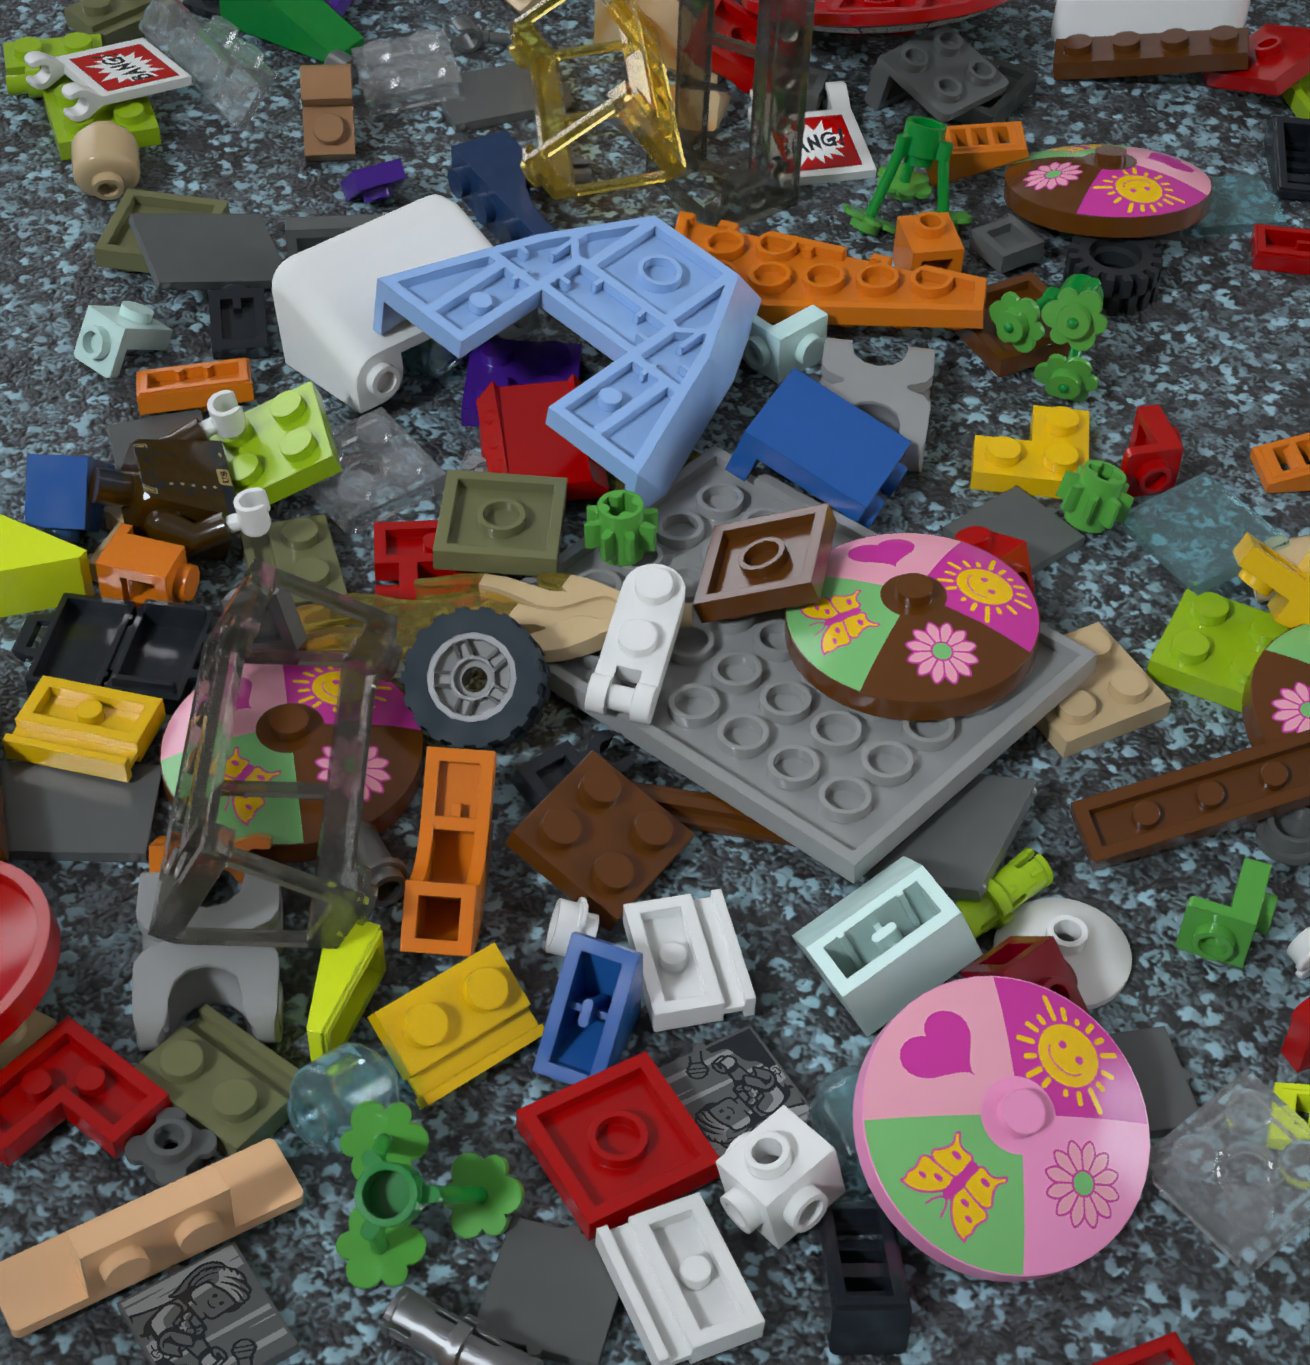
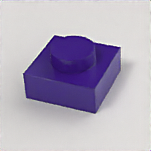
[340,158,407,205]

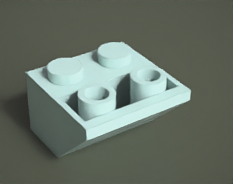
[792,856,983,1037]

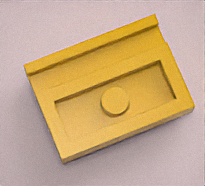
[2,675,166,783]
[367,942,544,1110]

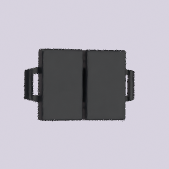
[11,593,229,715]

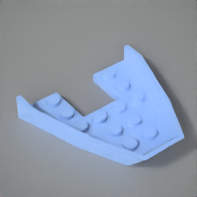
[373,215,762,509]

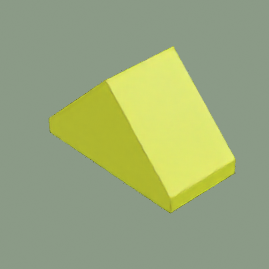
[0,514,95,618]

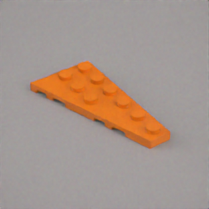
[675,210,987,330]

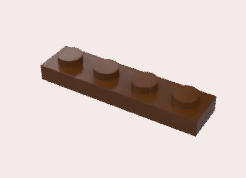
[1053,25,1249,80]
[1070,729,1310,871]

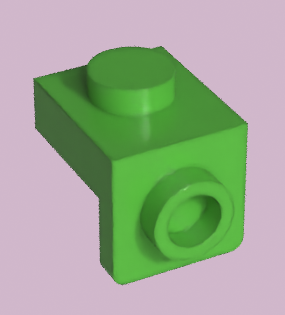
[1176,857,1278,968]

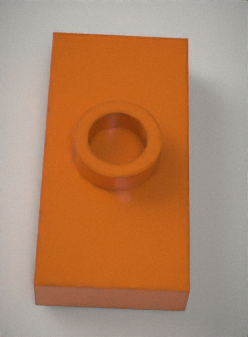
[136,357,254,415]

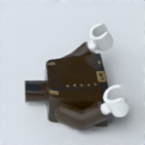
[89,390,271,561]

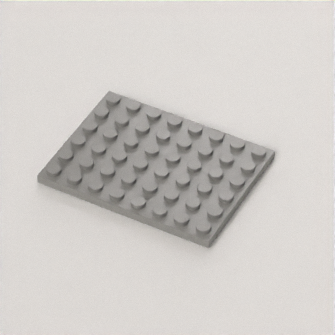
[484,446,1098,884]

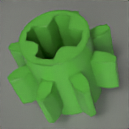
[1056,460,1134,533]
[584,490,658,566]

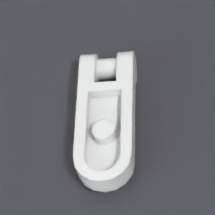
[584,564,686,725]

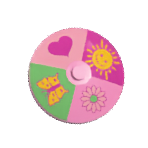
[853,976,1150,1282]

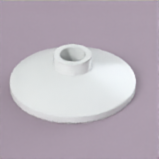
[993,897,1132,1010]

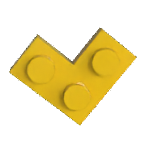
[970,405,1090,499]

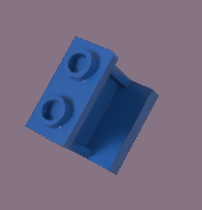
[725,368,911,529]

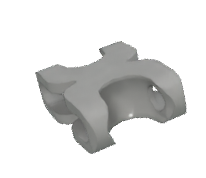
[820,337,935,472]
[132,865,284,1051]

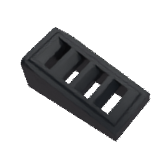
[1264,115,1310,201]
[815,1201,912,1355]

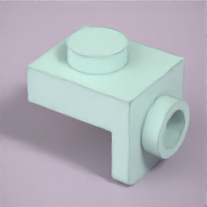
[74,301,173,378]
[742,304,828,384]

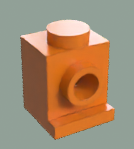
[95,523,200,608]

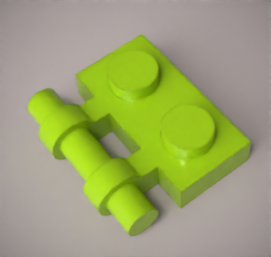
[3,32,103,99]

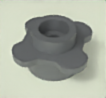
[125,1107,218,1187]

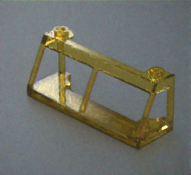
[508,0,687,200]

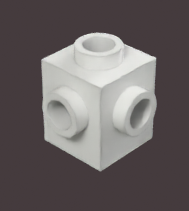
[715,1105,846,1249]

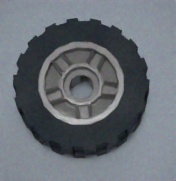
[401,606,551,753]

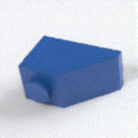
[24,454,115,543]

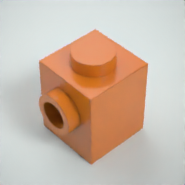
[892,211,965,272]

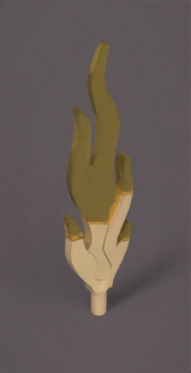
[224,572,694,662]

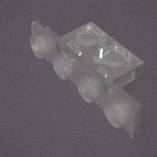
[138,0,277,129]

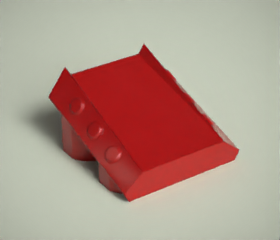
[476,373,609,501]

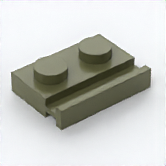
[64,0,184,46]
[239,514,349,615]
[135,1004,314,1157]

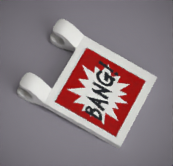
[24,38,192,122]
[748,81,877,188]

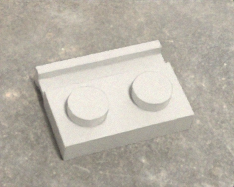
[623,889,756,1032]
[595,1192,765,1365]

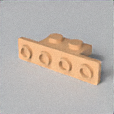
[0,1138,304,1338]

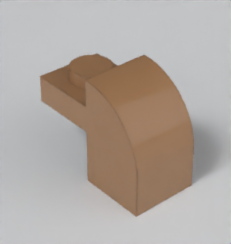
[300,64,356,162]

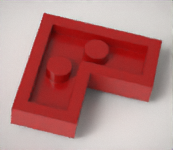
[0,1016,172,1167]

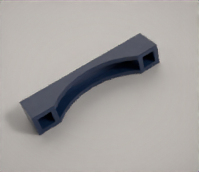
[448,130,557,244]

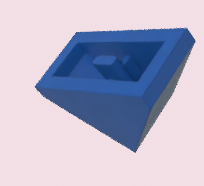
[532,931,643,1085]

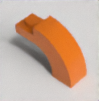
[400,746,497,957]

